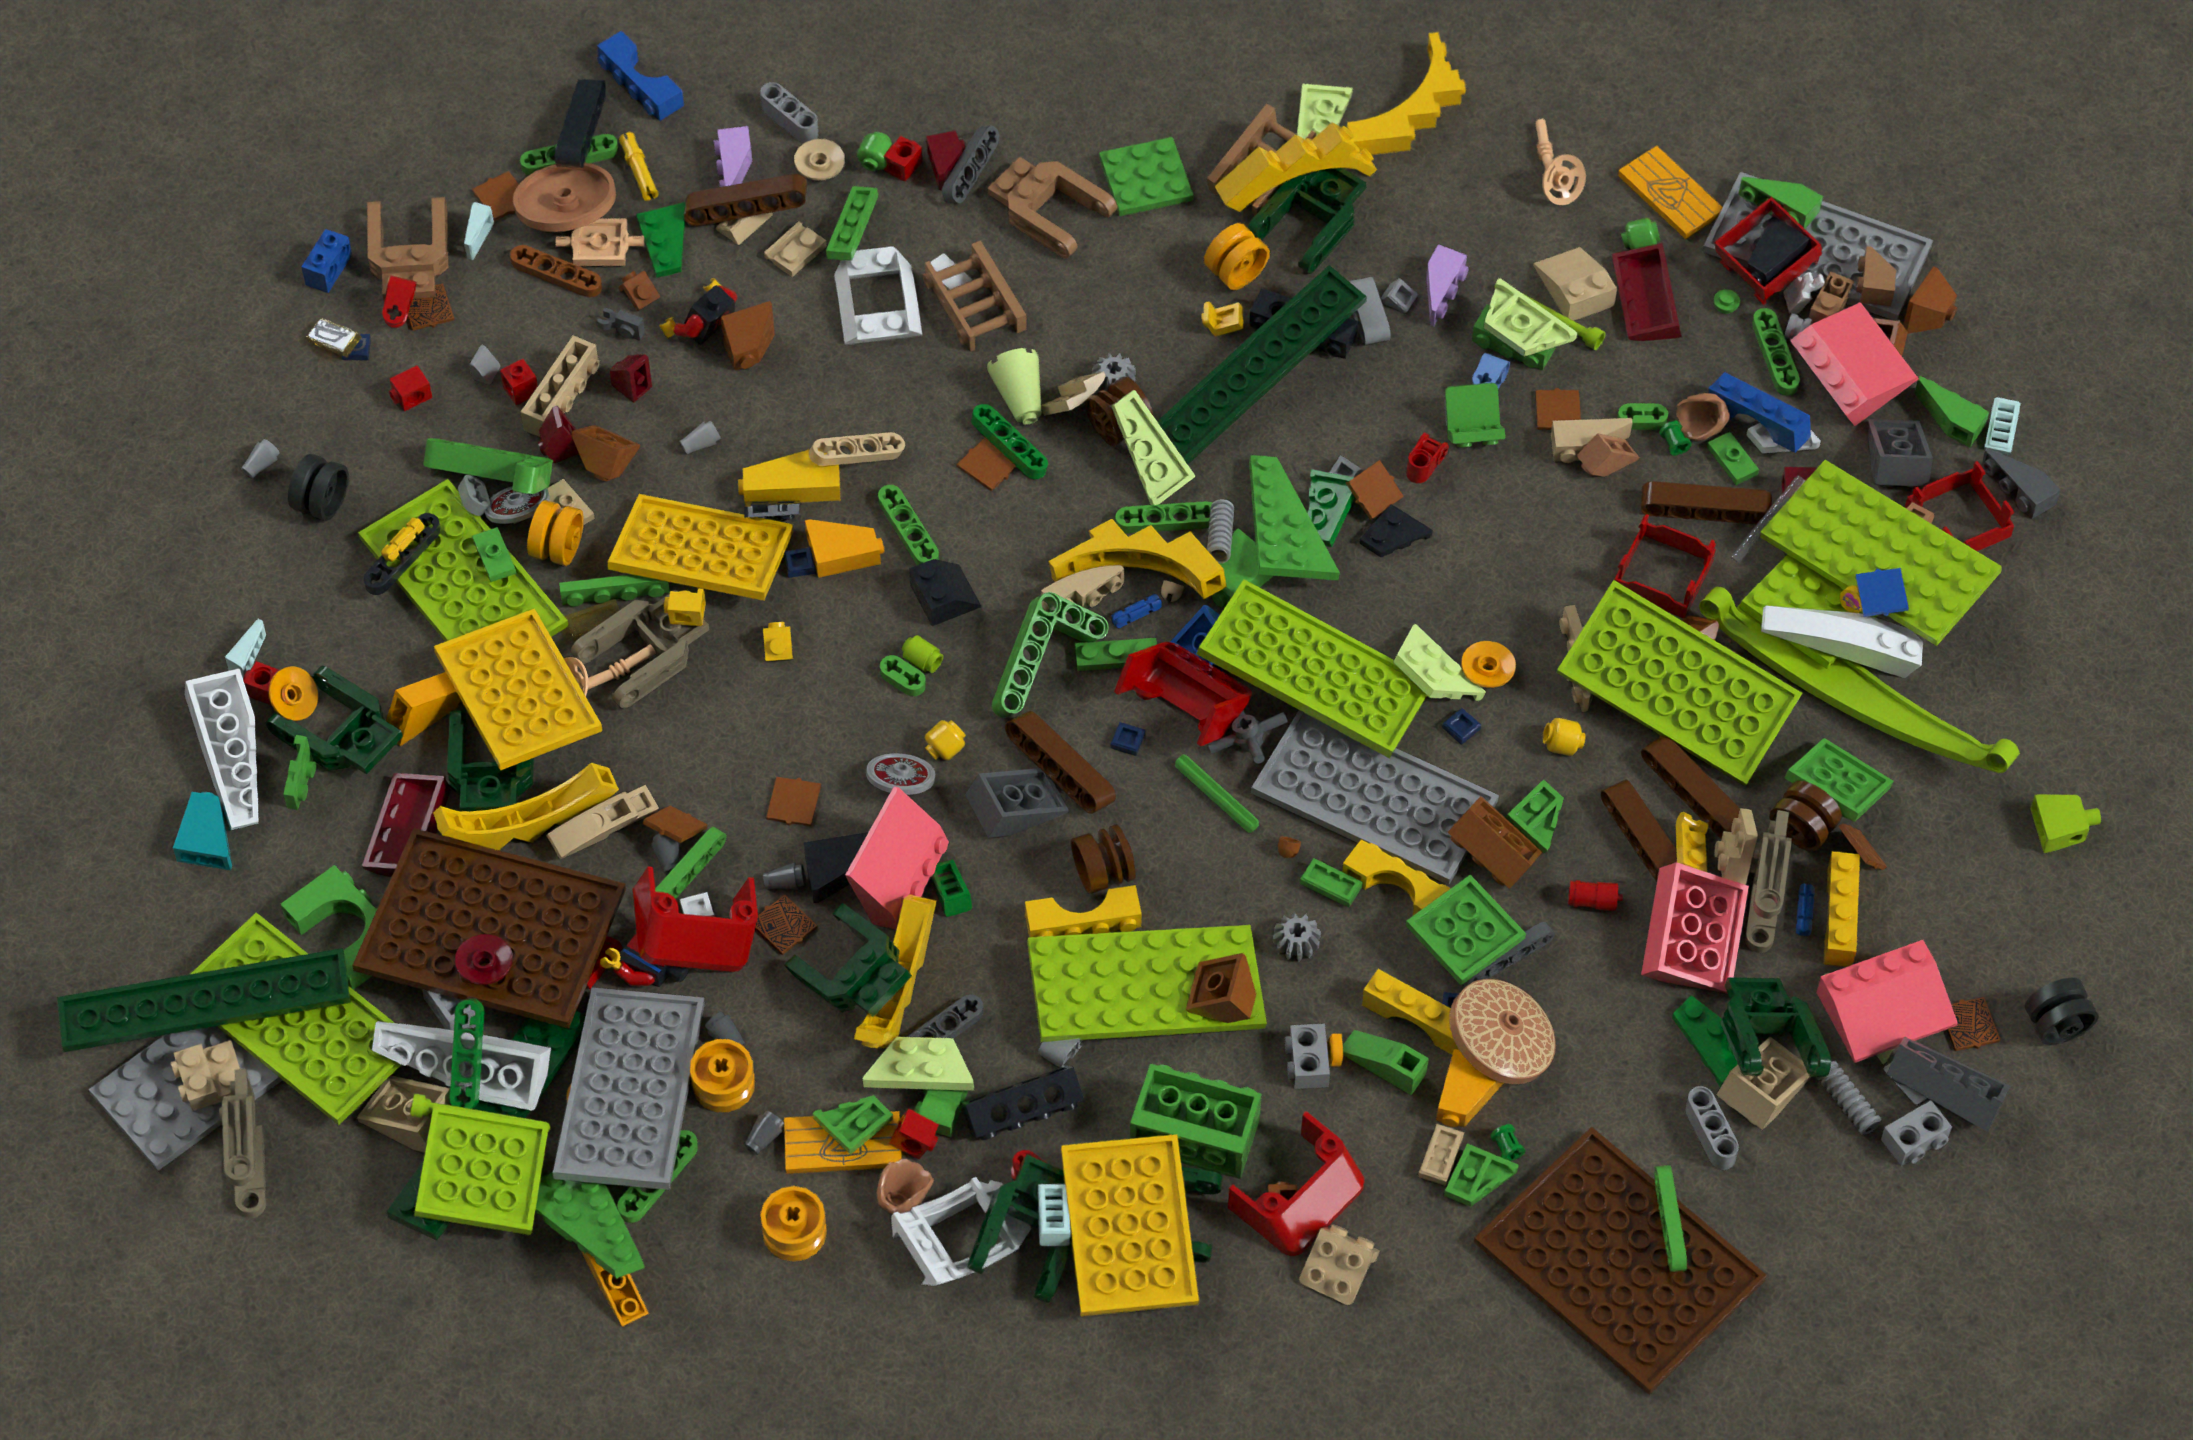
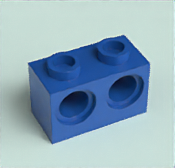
[301,229,352,293]

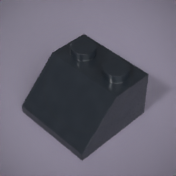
[909,559,981,626]

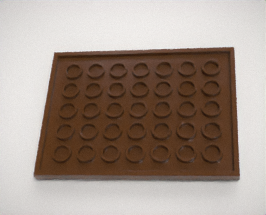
[352,828,626,1028]
[1474,1127,1767,1395]

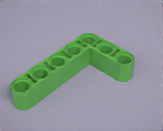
[423,438,553,494]
[992,592,1109,718]

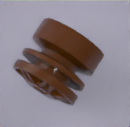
[1085,376,1154,447]
[1071,824,1136,894]

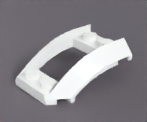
[834,247,922,345]
[891,1177,1031,1285]

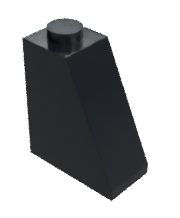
[1747,216,1812,287]
[804,832,869,903]

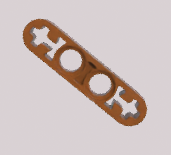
[510,245,602,298]

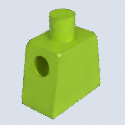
[2030,794,2101,853]

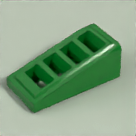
[930,859,972,917]

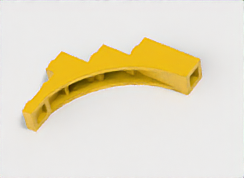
[1347,32,1466,155]
[1215,122,1377,212]
[1048,519,1227,599]
[433,763,619,850]
[854,894,936,1048]

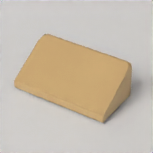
[716,213,773,245]

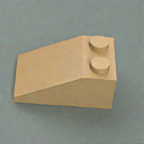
[1533,247,1617,321]
[1717,1037,1811,1130]
[357,1075,452,1152]

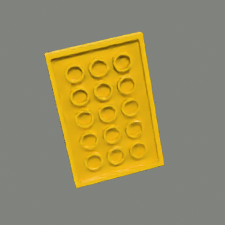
[608,494,793,601]
[434,608,602,770]
[1061,1134,1199,1316]

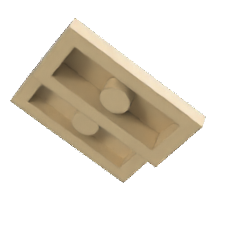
[1041,372,1106,415]

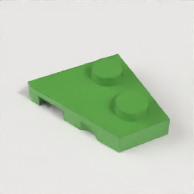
[283,735,316,810]
[813,1096,893,1155]
[1444,1144,1519,1207]

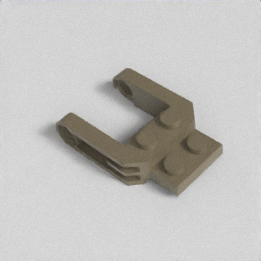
[571,589,709,708]
[1745,810,1791,953]
[219,1068,266,1218]

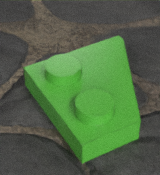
[1506,780,1564,853]

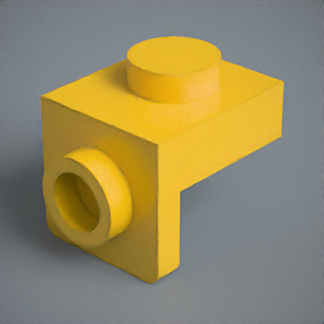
[1201,302,1243,336]
[763,622,793,661]

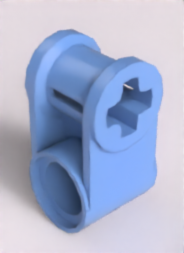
[1472,353,1510,389]

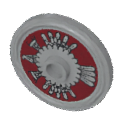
[485,486,550,524]
[866,753,935,795]

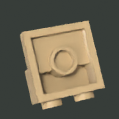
[1715,808,1758,885]
[170,1040,240,1111]

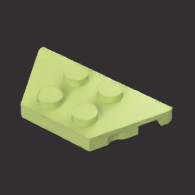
[1484,278,1577,357]
[1394,624,1486,701]
[863,1037,974,1091]

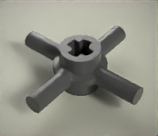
[1208,710,1288,763]

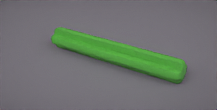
[1175,754,1259,833]

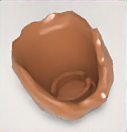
[1676,393,1730,442]
[877,1159,934,1215]

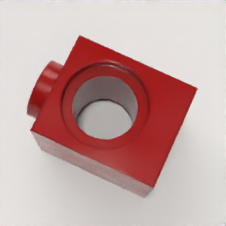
[884,136,922,182]
[500,359,538,405]
[389,365,433,411]
[243,661,279,705]
[889,1109,939,1159]

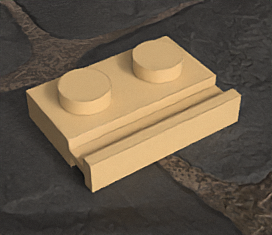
[764,221,827,277]

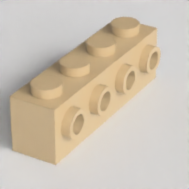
[521,335,599,437]

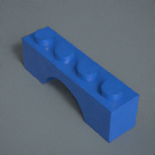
[597,31,684,121]
[1709,372,1811,453]

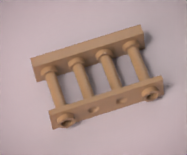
[1207,104,1317,217]
[923,241,1026,352]

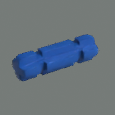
[1111,594,1162,628]
[1796,883,1815,936]

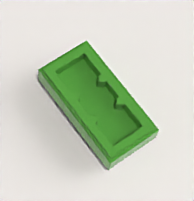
[1707,432,1759,485]
[472,527,516,582]
[1300,858,1363,908]

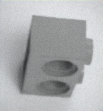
[1285,1024,1330,1089]
[1881,1100,1952,1166]

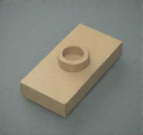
[547,479,595,525]
[1418,1124,1464,1186]

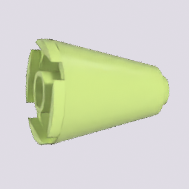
[987,348,1041,425]

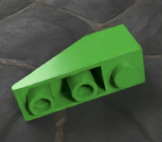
[1738,176,1823,229]
[1914,376,1989,448]
[1343,1030,1429,1095]

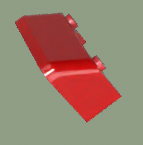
[1114,642,1252,746]
[632,867,758,972]
[1228,1111,1364,1256]

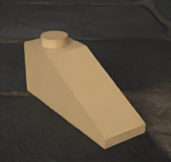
[1551,418,1632,463]

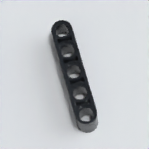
[555,79,606,168]

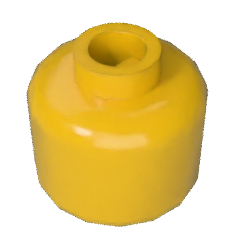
[1542,718,1585,756]
[925,720,966,761]

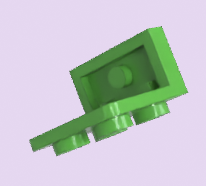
[1445,382,1505,447]

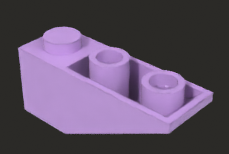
[714,126,752,187]
[1426,245,1469,326]

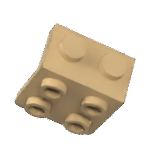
[1300,1224,1380,1305]

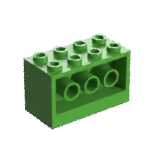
[1130,1064,1262,1179]

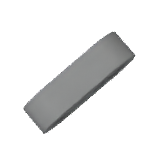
[458,475,490,516]

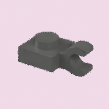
[597,308,645,341]

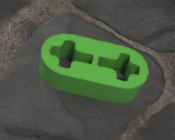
[1617,403,1668,430]
[880,655,926,696]

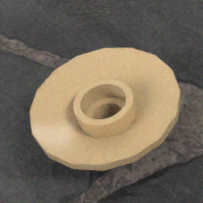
[794,139,845,180]

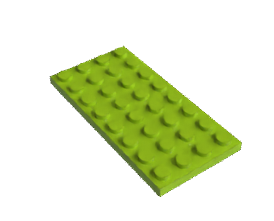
[1760,460,2002,646]
[358,479,569,642]
[1196,579,1428,759]
[1556,580,1802,786]
[191,913,402,1125]
[1027,925,1267,1042]

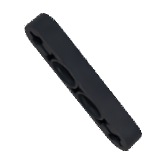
[363,513,441,595]

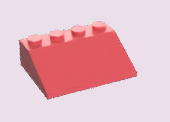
[1790,302,1919,426]
[845,786,949,930]
[1641,862,1749,994]
[1817,940,1958,1063]

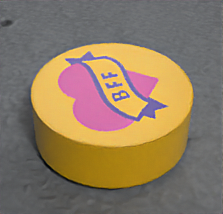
[1840,585,1862,613]

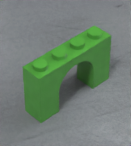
[281,865,378,990]

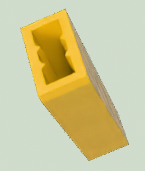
[738,449,840,504]

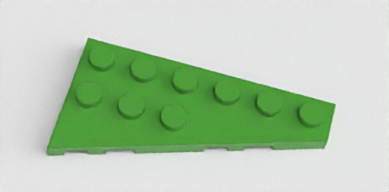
[1249,455,1340,580]
[535,1172,644,1278]

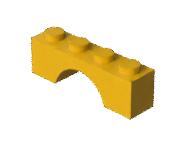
[1342,839,1450,916]
[1824,851,1860,967]
[1025,885,1142,937]
[1362,969,1459,1055]

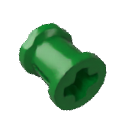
[1659,421,1692,456]
[1490,1124,1526,1161]

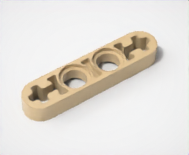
[809,432,905,466]

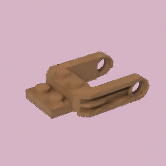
[988,157,1117,259]
[367,197,448,301]

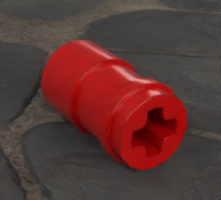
[1568,880,1623,911]

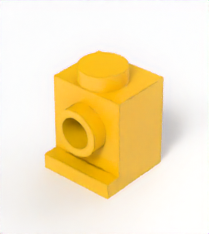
[664,588,706,626]

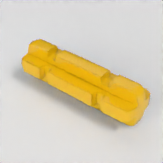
[381,518,425,562]

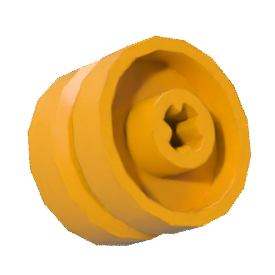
[1204,223,1270,290]
[527,500,584,566]
[690,1039,755,1112]
[760,1186,827,1262]

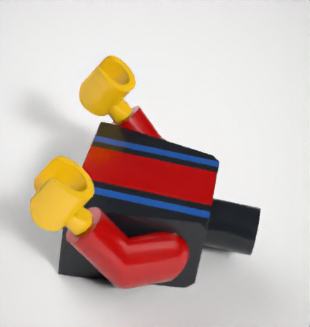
[659,278,737,345]
[600,933,689,987]

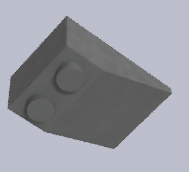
[1867,419,1933,488]
[965,768,1069,838]

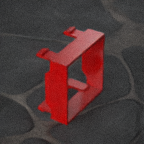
[1714,197,1822,305]
[1905,461,2014,551]
[1614,514,1716,619]

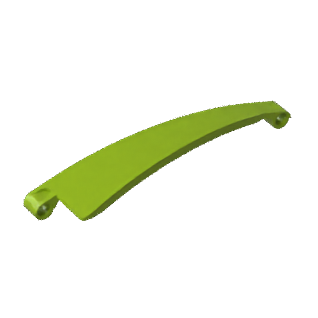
[1699,583,2020,773]

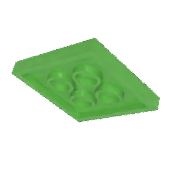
[1099,137,1193,216]
[1785,738,1894,822]
[1406,875,1526,985]

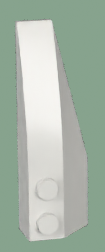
[1761,606,1923,678]
[185,668,259,830]
[372,1022,551,1110]

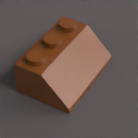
[1448,796,1542,889]

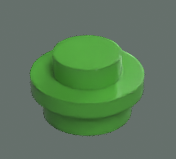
[1714,290,1740,314]

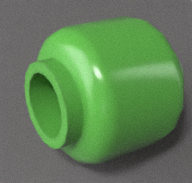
[857,132,893,171]
[1621,218,1661,250]

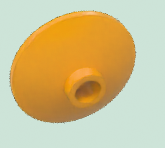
[1461,641,1516,688]
[269,666,318,721]

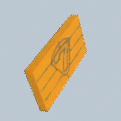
[1618,146,1723,239]
[784,1111,902,1174]

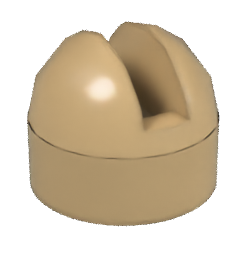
[1161,580,1184,602]

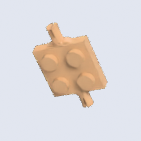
[556,219,644,266]

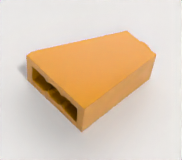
[805,519,884,578]
[386,672,460,746]
[1436,1049,1504,1127]

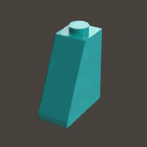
[173,792,232,871]

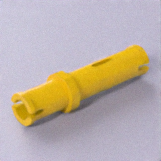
[619,132,659,201]

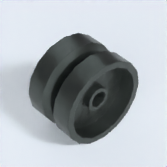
[288,453,349,521]
[2024,977,2099,1045]

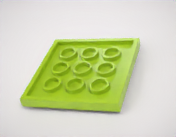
[1739,554,1878,669]
[414,1106,549,1235]

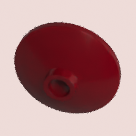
[455,934,513,985]

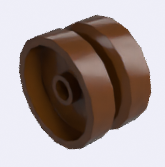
[1769,781,1842,851]

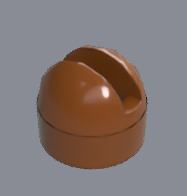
[1278,836,1301,858]

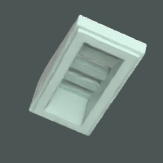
[464,202,494,260]
[1984,397,2020,455]
[225,619,266,678]
[1038,1184,1070,1246]

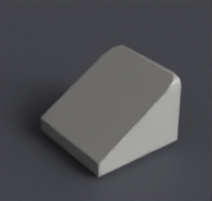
[1380,278,1418,313]
[470,345,500,384]
[1329,455,1364,477]

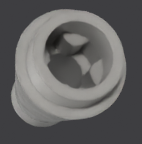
[680,421,721,455]
[241,439,280,479]

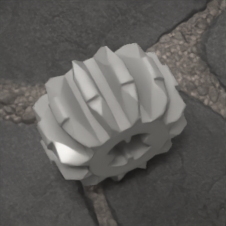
[1092,353,1136,392]
[1273,912,1321,962]

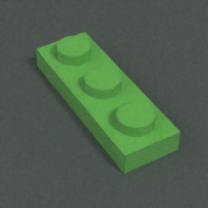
[1075,638,1157,671]

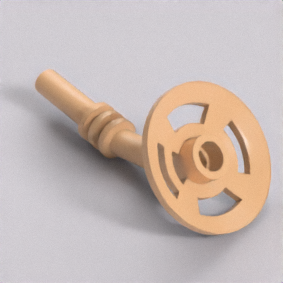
[1536,119,1586,205]
[564,644,656,696]

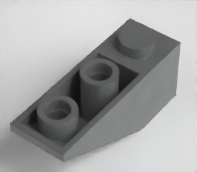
[1981,448,2061,519]

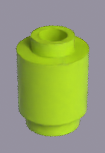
[902,635,944,673]

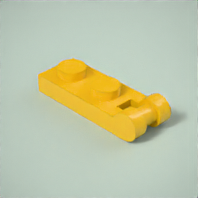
[1676,812,1708,872]

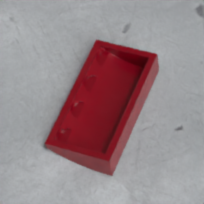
[1612,243,1682,341]
[362,773,451,877]

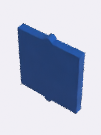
[1856,568,1909,617]

